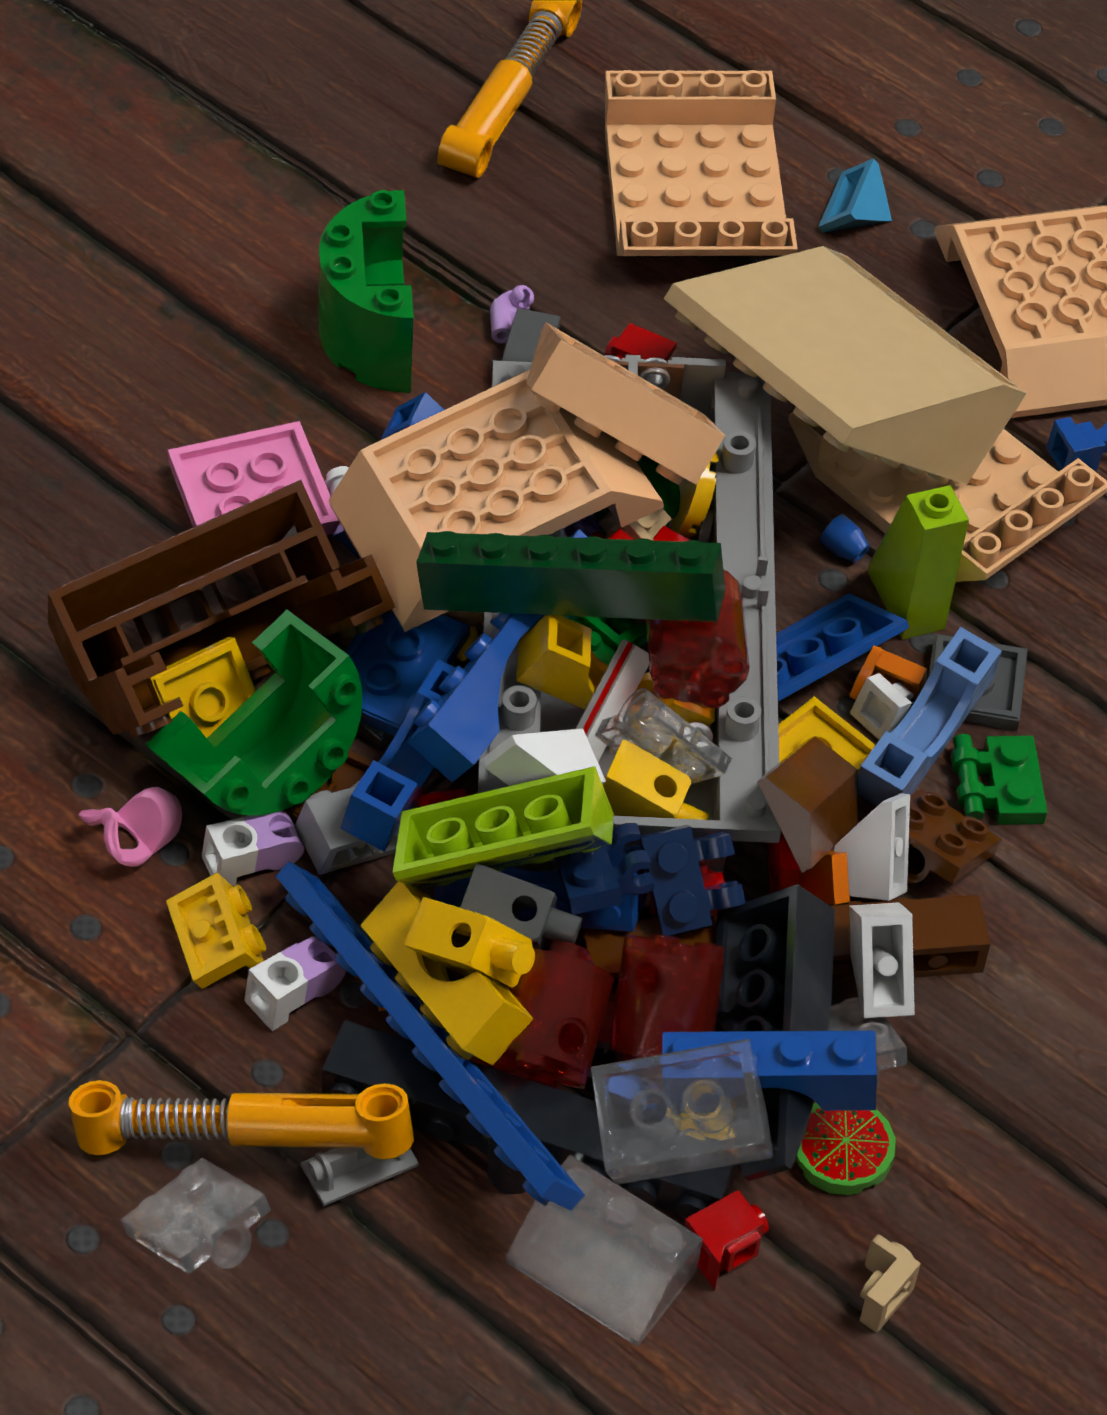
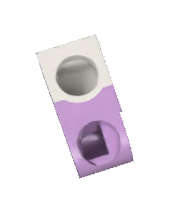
[202,811,304,886]
[244,937,346,1031]

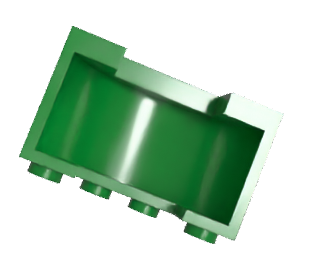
[318,190,414,393]
[145,610,362,816]

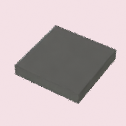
[928,634,1028,731]

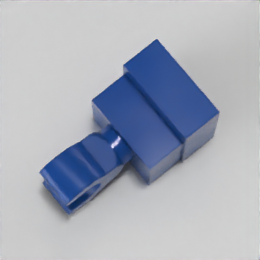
[1046,417,1107,471]

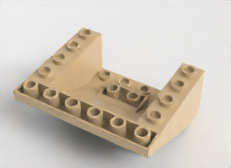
[664,246,1027,485]

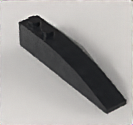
[712,884,835,1181]

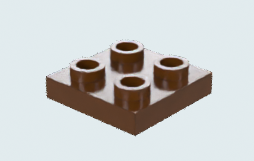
[907,789,1002,884]

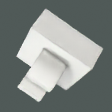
[850,673,914,740]

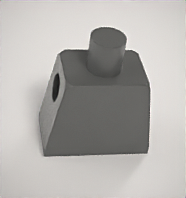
[460,863,583,951]

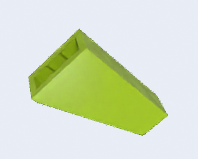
[867,485,969,640]

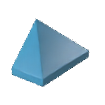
[818,158,892,233]

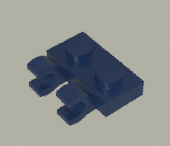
[554,823,655,915]
[640,824,746,937]

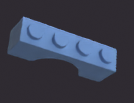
[858,627,1002,806]

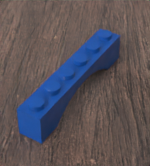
[407,529,588,782]

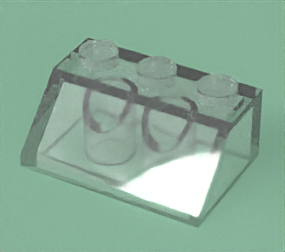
[591,1039,774,1185]
[505,1155,703,1347]

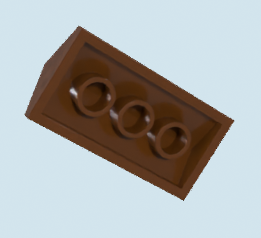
[757,736,858,873]

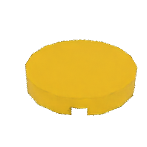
[670,451,719,538]

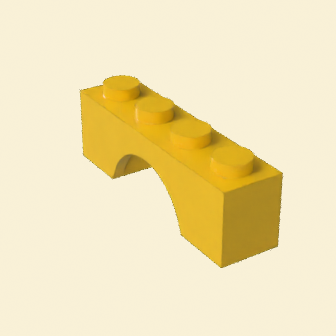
[516,615,715,749]
[360,881,534,1065]

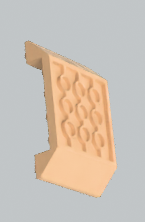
[605,70,798,256]
[934,205,1107,418]
[328,370,664,632]
[788,412,1107,582]

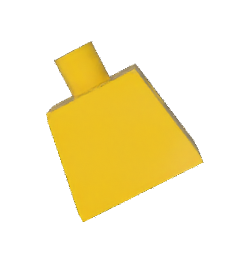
[603,739,710,820]
[404,897,535,989]

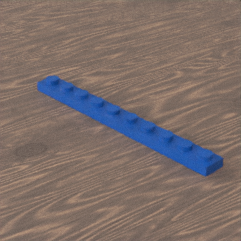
[276,861,585,1211]

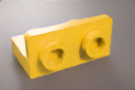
[166,872,266,989]

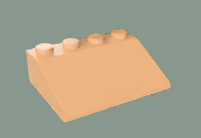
[527,322,726,485]

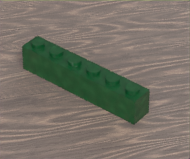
[416,531,726,622]

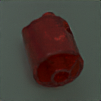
[646,570,750,708]
[609,934,725,1077]
[486,941,614,1088]

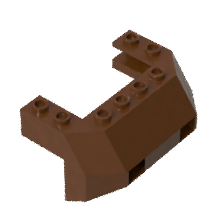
[48,480,396,738]

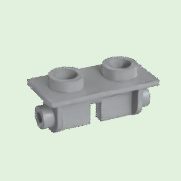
[301,1148,419,1206]

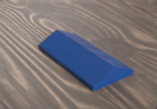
[776,593,909,701]

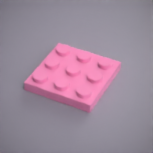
[168,421,340,535]

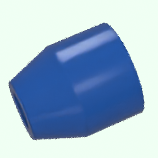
[819,514,870,563]

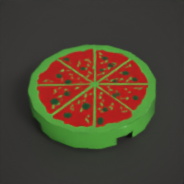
[794,1103,896,1195]

